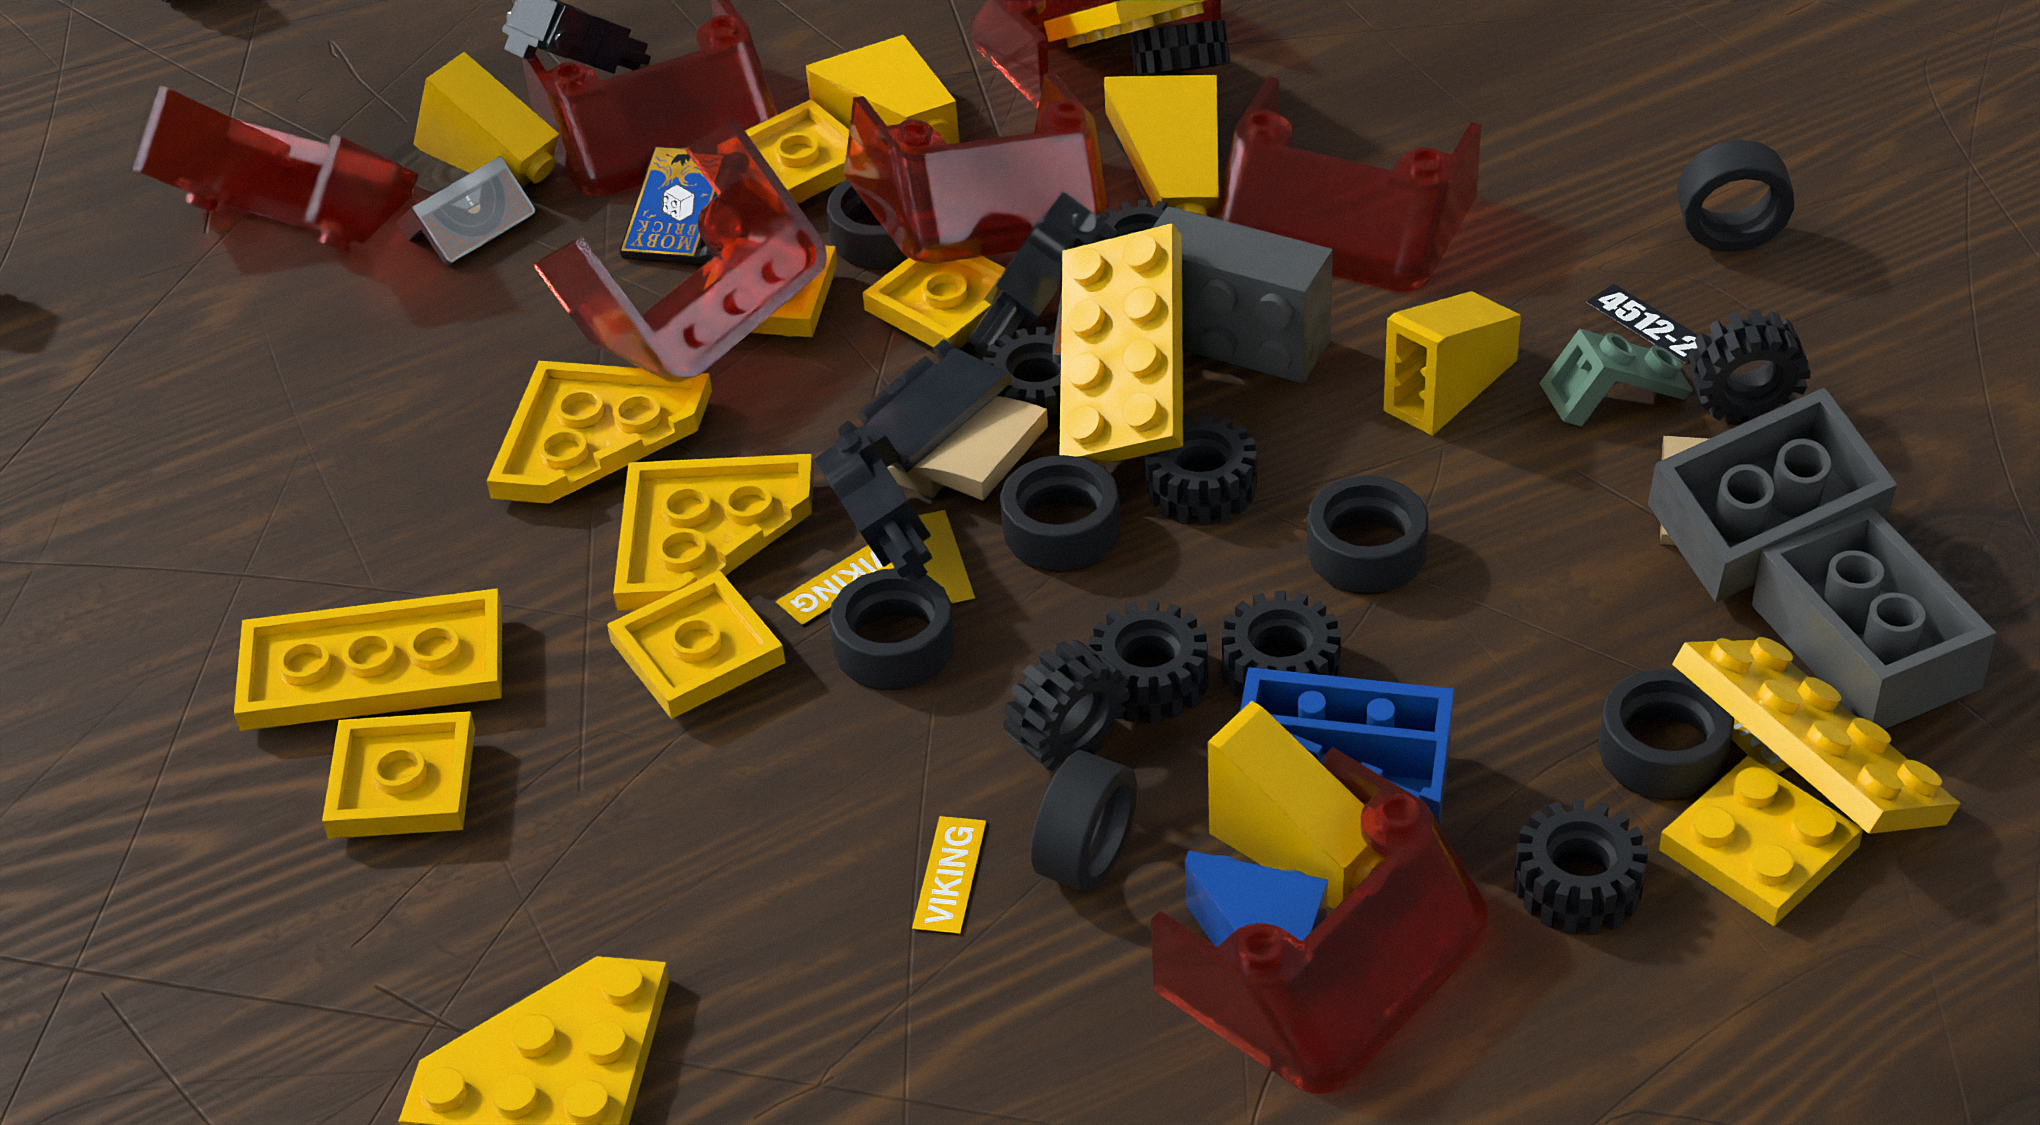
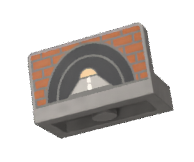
[397,156,535,265]

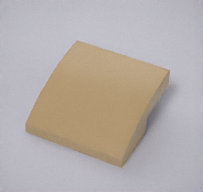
[887,396,1048,500]

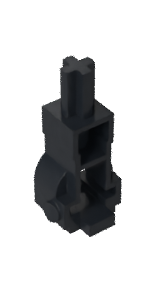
[501,0,651,74]
[968,191,1117,356]
[814,427,933,579]

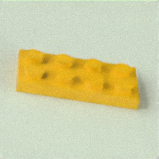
[1043,0,1205,48]
[1060,223,1183,465]
[234,588,502,731]
[1672,637,1961,834]

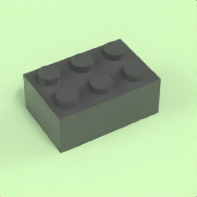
[1153,206,1333,384]
[1647,387,1897,603]
[1752,507,1996,729]

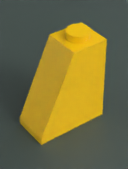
[805,35,960,161]
[413,52,559,188]
[1104,75,1219,219]
[1383,291,1521,436]
[1208,701,1389,915]

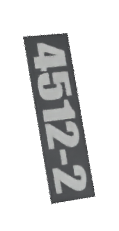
[1586,284,1698,363]

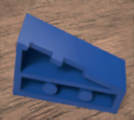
[1240,667,1454,849]

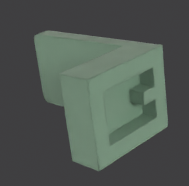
[1539,328,1693,427]

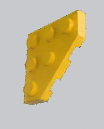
[487,361,712,504]
[613,454,814,611]
[399,956,670,1125]

